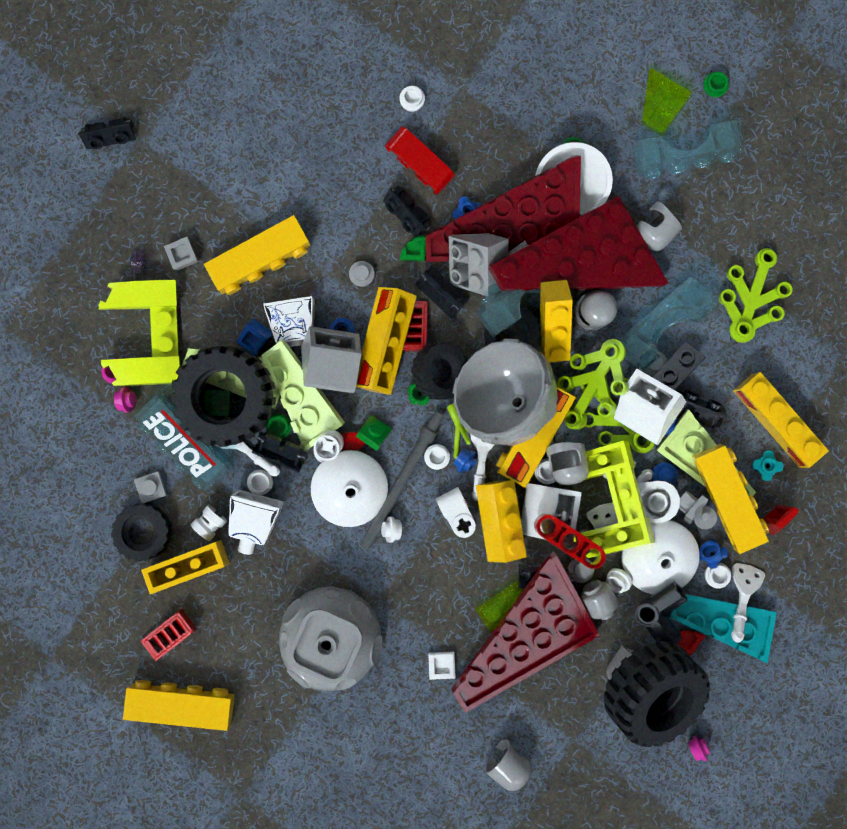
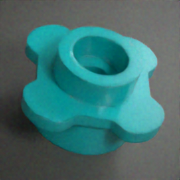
[752,450,783,481]

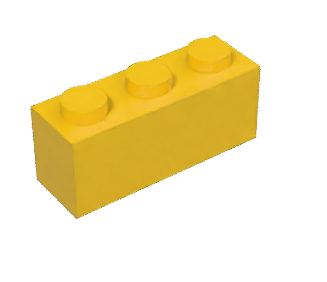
[540,280,572,362]
[475,480,527,563]
[141,540,230,594]

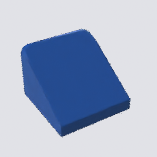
[236,318,273,357]

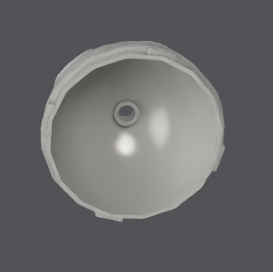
[452,339,558,446]
[278,586,382,691]

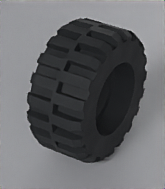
[170,346,276,447]
[604,641,710,747]

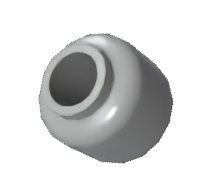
[580,580,619,620]

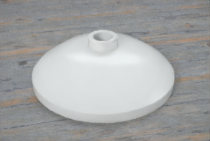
[535,142,613,217]
[311,450,388,527]
[622,520,699,594]

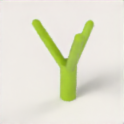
[447,403,484,459]

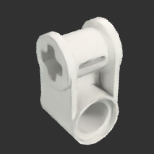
[435,487,476,538]

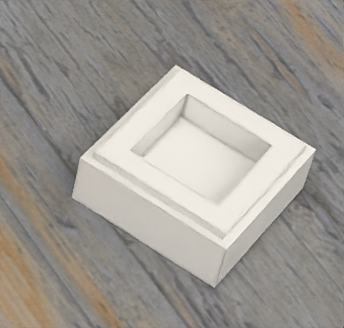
[428,651,455,680]

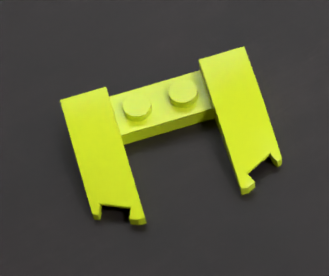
[99,280,180,386]
[558,441,655,558]

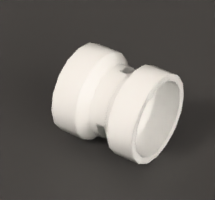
[314,430,344,461]
[190,505,227,541]

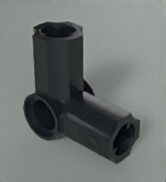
[635,581,688,644]

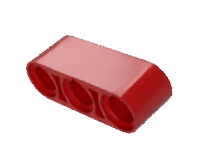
[384,126,455,195]
[534,514,606,569]

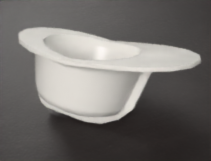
[637,481,680,524]

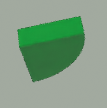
[400,236,426,262]

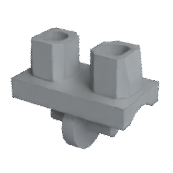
[679,491,717,530]

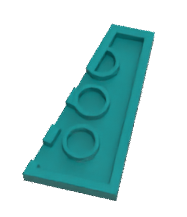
[668,594,777,664]

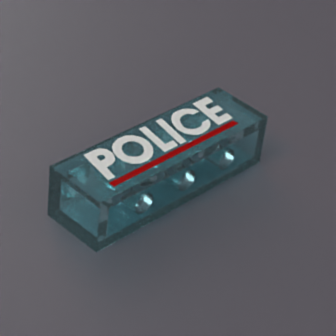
[134,395,234,491]

